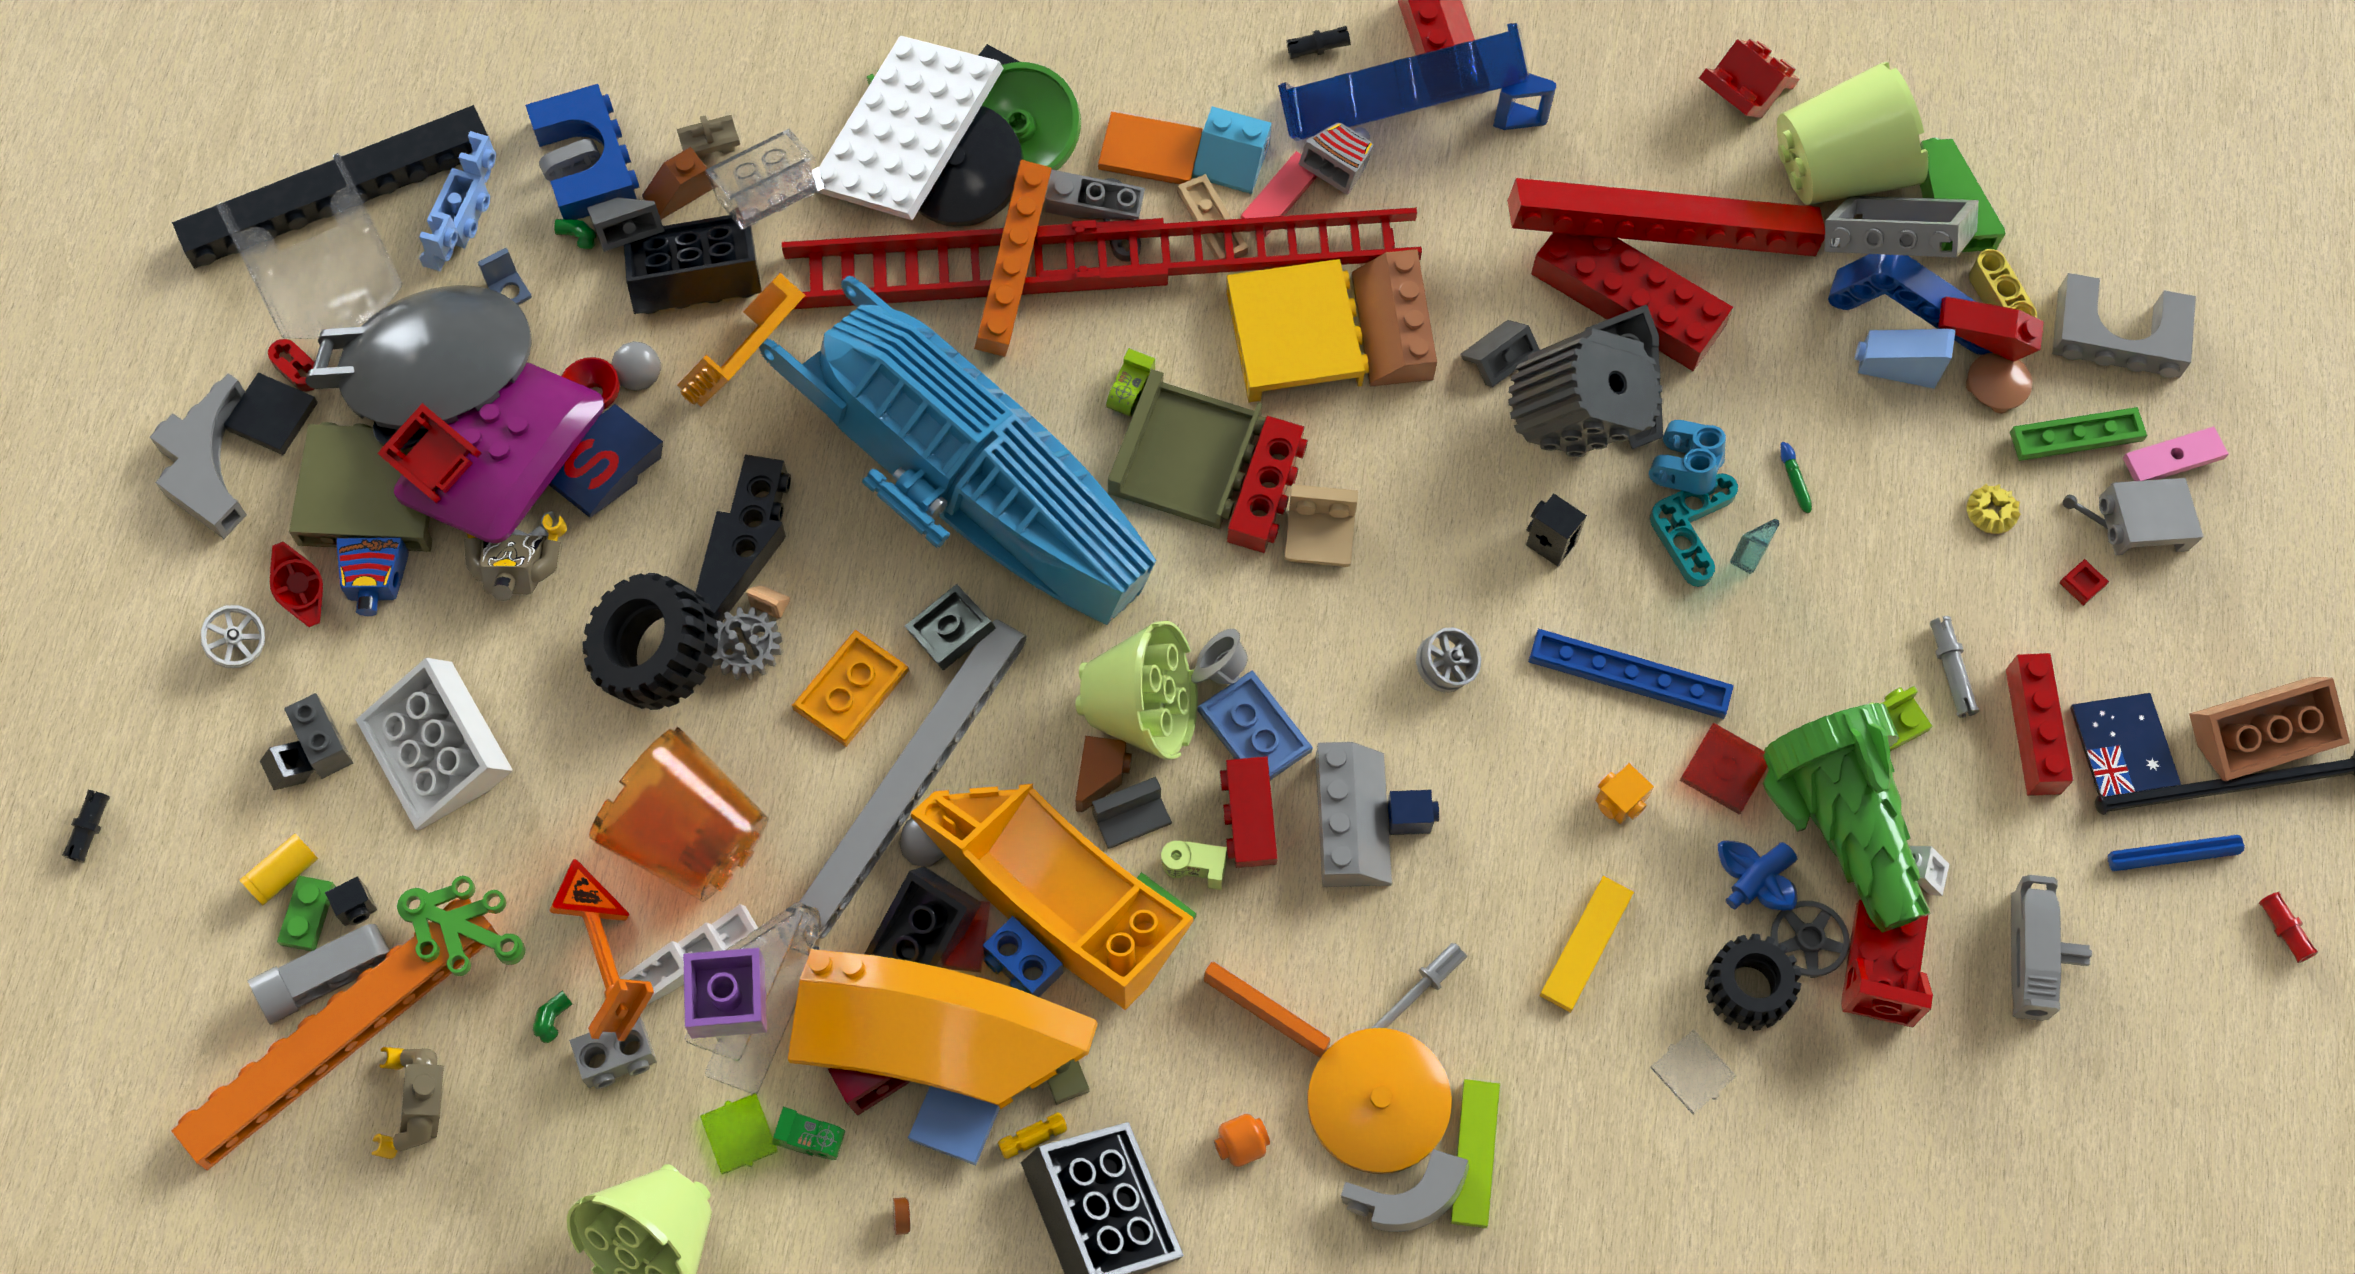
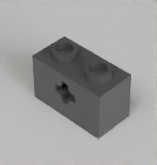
[284,693,354,779]

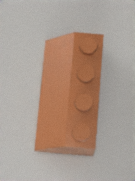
[1351,249,1437,387]
[2189,677,2350,781]

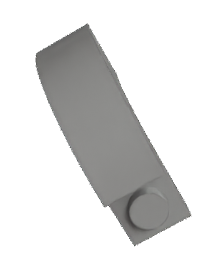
[1341,1149,1469,1232]

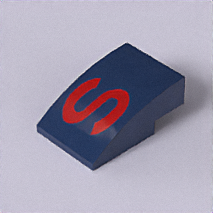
[549,404,663,518]

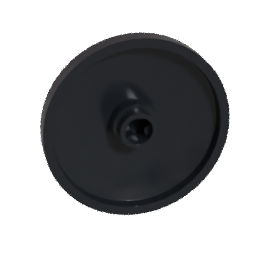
[918,106,1024,227]

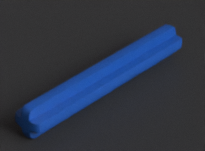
[2107,835,2245,871]

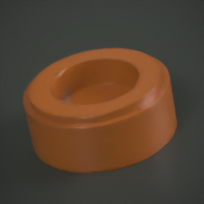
[893,1197,910,1235]

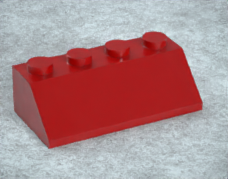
[1398,0,1491,102]

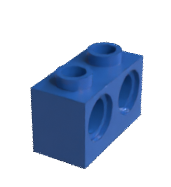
[983,916,1063,997]

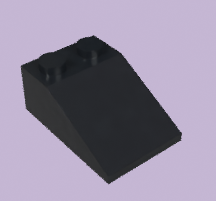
[864,866,982,968]

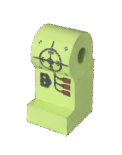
[1161,841,1227,890]

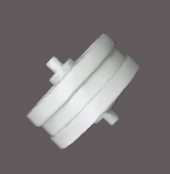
[201,605,265,668]

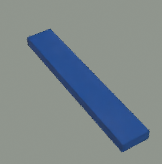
[1528,628,1734,719]

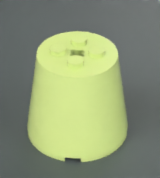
[1777,62,1928,205]

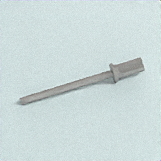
[1372,943,1467,1028]

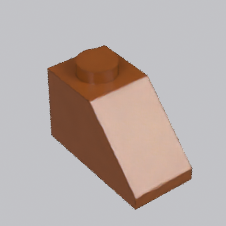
[642,147,713,220]
[1075,736,1132,812]

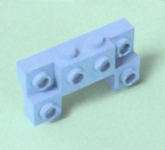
[419,131,496,272]

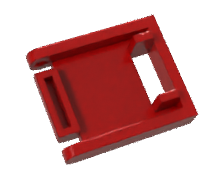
[377,403,482,504]

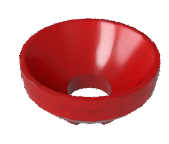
[561,357,620,410]

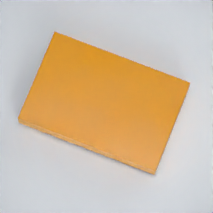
[792,630,909,747]

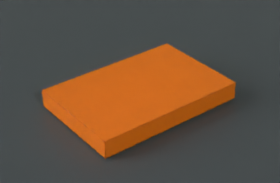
[1098,111,1202,184]

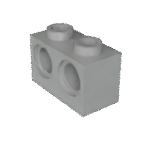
[569,1017,657,1089]

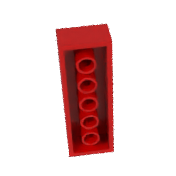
[1531,232,1733,372]

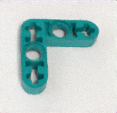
[1650,473,1738,587]

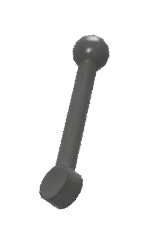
[2063,494,2108,529]

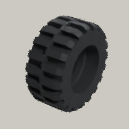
[583,573,718,710]

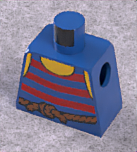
[336,538,409,616]

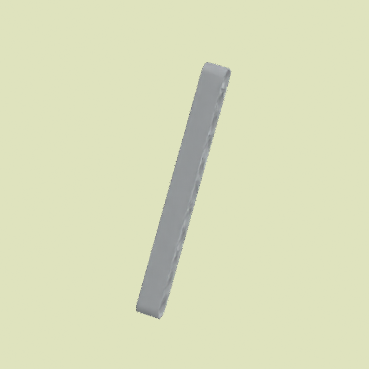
[791,619,1027,939]

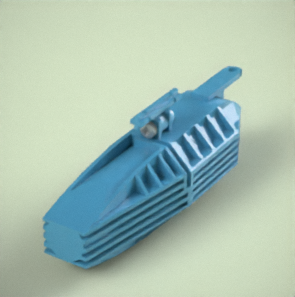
[759,276,1156,625]

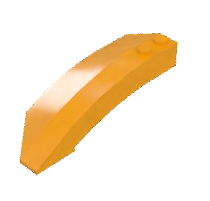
[788,949,1098,1109]

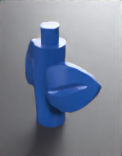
[1718,840,1798,910]

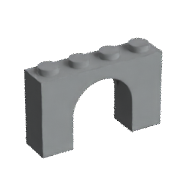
[2052,273,2196,378]

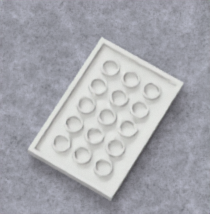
[809,36,1004,220]

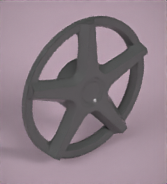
[1771,901,1850,978]

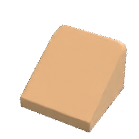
[746,586,790,619]

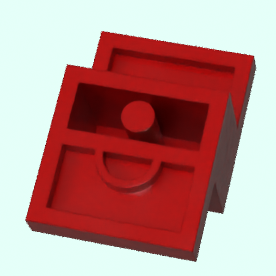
[1699,39,1800,118]

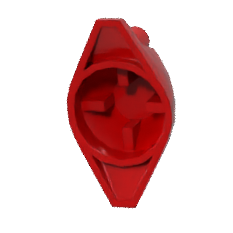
[269,541,323,627]

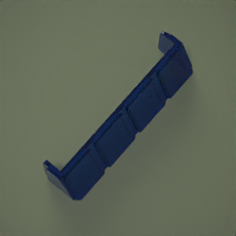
[1278,22,1530,141]

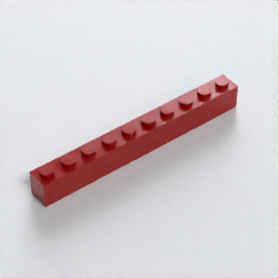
[1507,178,1825,257]

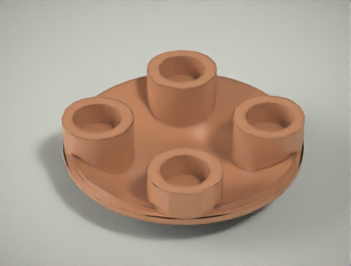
[1966,353,2032,414]

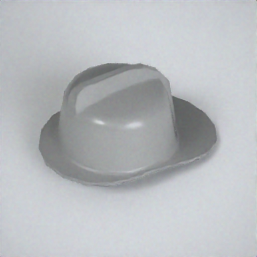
[1191,629,1248,684]

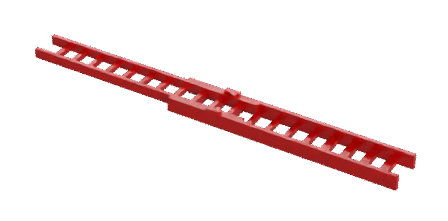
[782,207,1422,309]

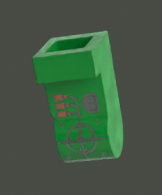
[772,1106,846,1160]

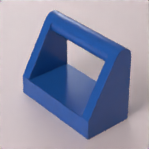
[1493,67,1556,130]

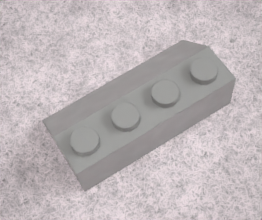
[1315,742,1392,887]

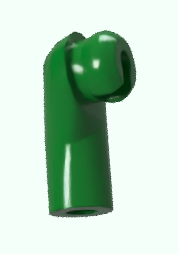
[554,219,596,249]

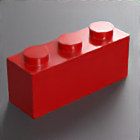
[1220,756,1277,868]

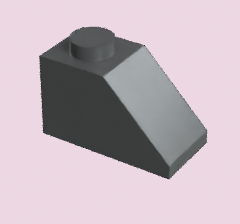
[587,197,664,252]

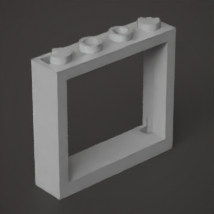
[1825,196,1979,258]

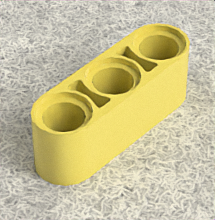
[1969,249,2037,318]

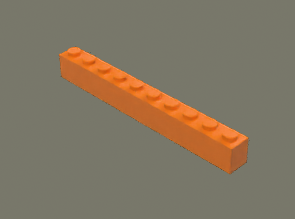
[171,899,498,1171]

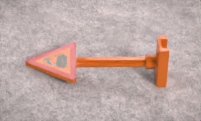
[549,859,654,1041]

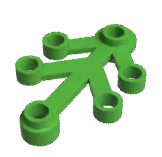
[397,876,526,976]

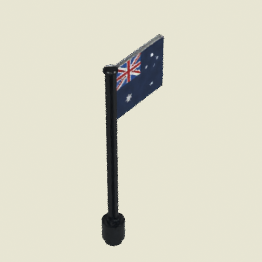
[2070,693,2355,815]

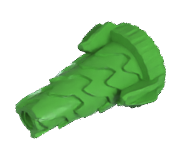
[1762,703,1931,933]

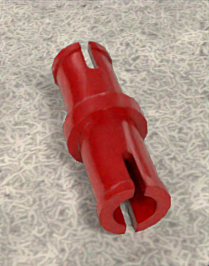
[2259,892,2318,963]

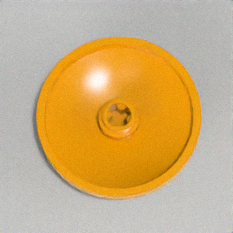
[1307,1028,1452,1174]

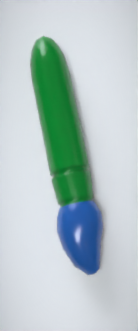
[1780,442,1812,513]

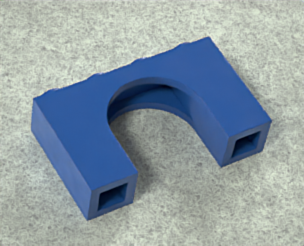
[525,84,640,220]

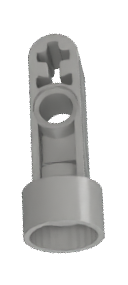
[247,924,390,1025]

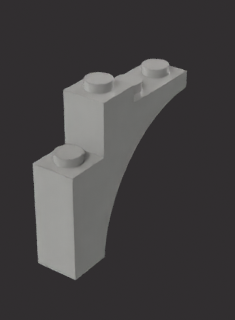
[150,373,247,539]

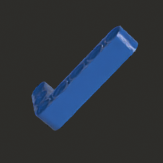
[1828,254,1993,355]

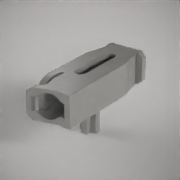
[2011,875,2092,1021]

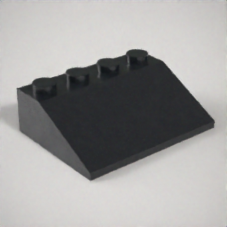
[624,212,762,314]
[1021,1122,1184,1274]

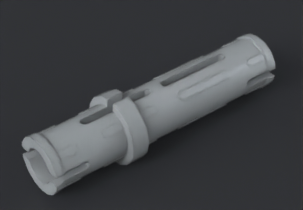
[1930,616,1979,718]

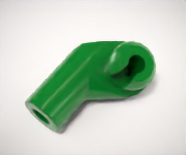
[533,990,573,1043]

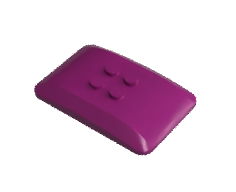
[394,362,604,543]

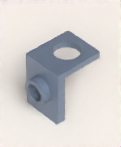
[477,248,532,305]

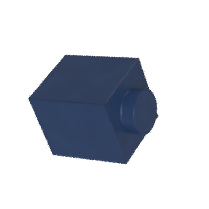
[1387,790,1439,835]

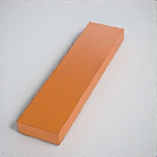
[1204,962,1331,1058]

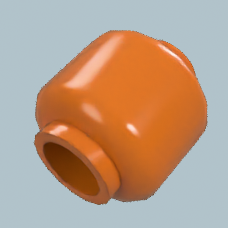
[1214,1114,1270,1167]

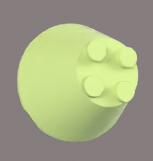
[1075,621,1198,759]
[567,1164,712,1274]

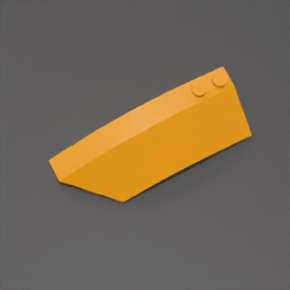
[911,784,1194,1010]

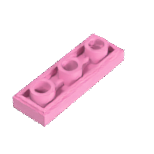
[2123,426,2229,481]

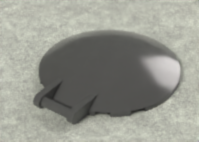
[306,285,532,430]

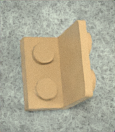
[1285,484,1358,567]

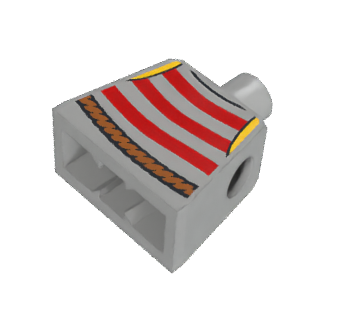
[1299,123,1374,195]

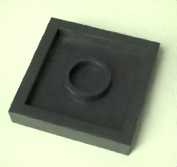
[905,584,996,671]

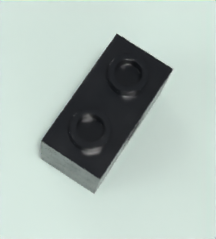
[1526,493,1587,567]

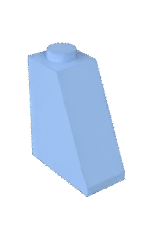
[1855,329,1955,389]

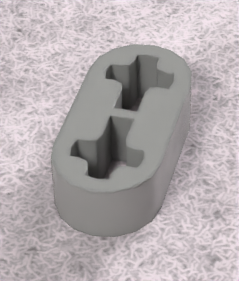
[539,139,601,181]

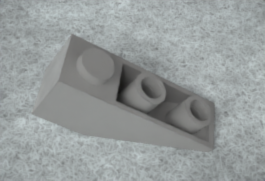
[1045,170,1145,219]

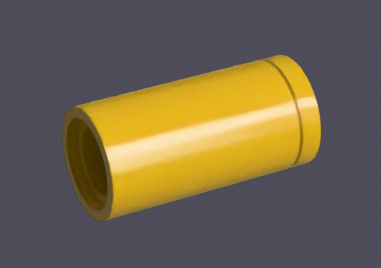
[239,833,318,906]

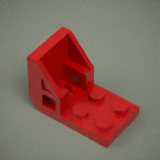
[1841,899,1933,1028]

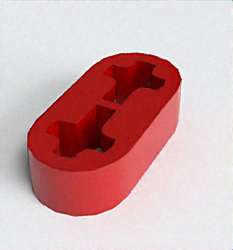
[268,339,315,392]

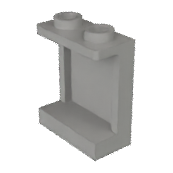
[2099,478,2203,555]

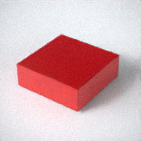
[2059,559,2109,606]

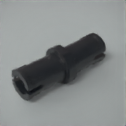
[1286,26,1351,59]
[62,790,110,863]

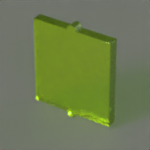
[700,1093,778,1175]

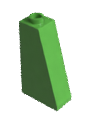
[1920,138,2006,252]

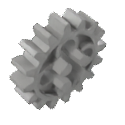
[712,607,782,680]

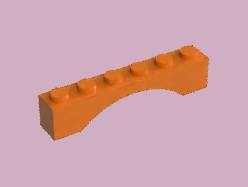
[974,160,1052,357]

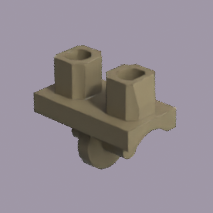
[677,115,740,160]

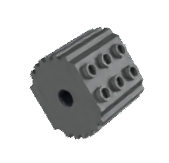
[1508,328,1662,457]

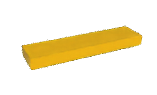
[1539,876,1634,1013]

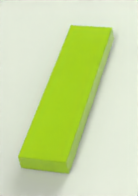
[1450,1079,1500,1228]

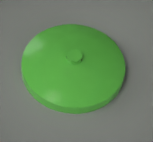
[982,62,1081,170]

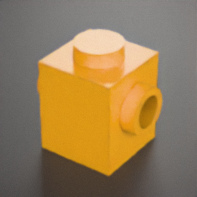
[1595,763,1654,824]

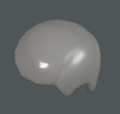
[611,341,661,391]
[899,817,947,867]

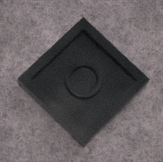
[224,372,318,456]

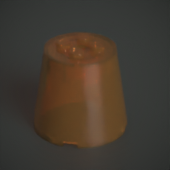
[589,727,768,902]

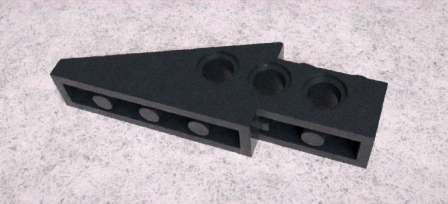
[696,454,791,622]

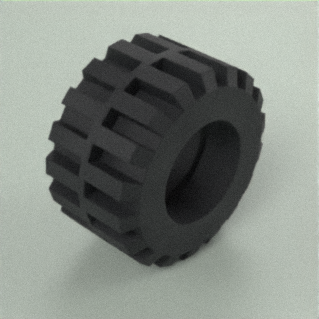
[1705,934,1802,1031]

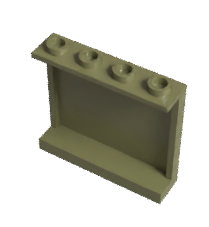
[1108,369,1266,529]
[289,422,432,552]

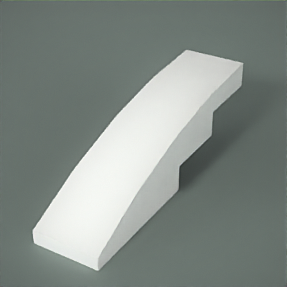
[620,904,762,1005]

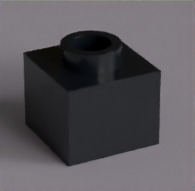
[260,741,314,790]
[325,876,377,926]

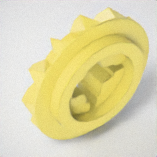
[1967,484,2021,534]

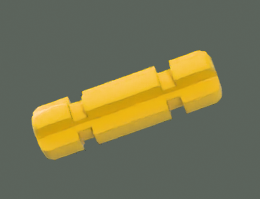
[998,1112,1067,1159]

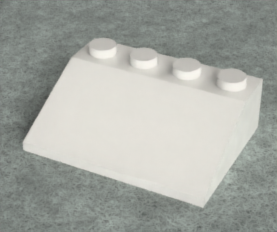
[355,658,513,830]

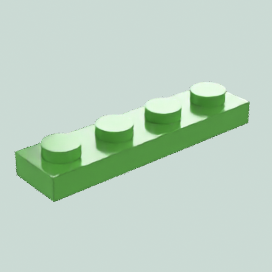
[2010,407,2148,461]

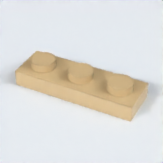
[1177,174,1248,260]

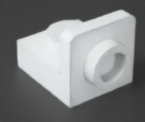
[1909,846,1949,896]

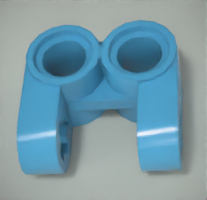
[1648,420,1726,495]

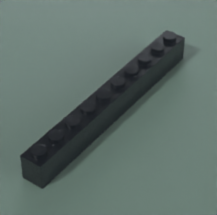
[172,105,488,269]

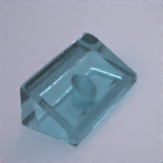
[1730,519,1780,574]

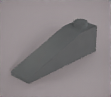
[1584,305,1663,449]

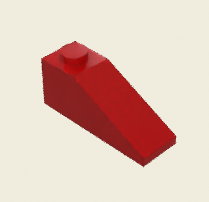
[1938,296,2044,362]

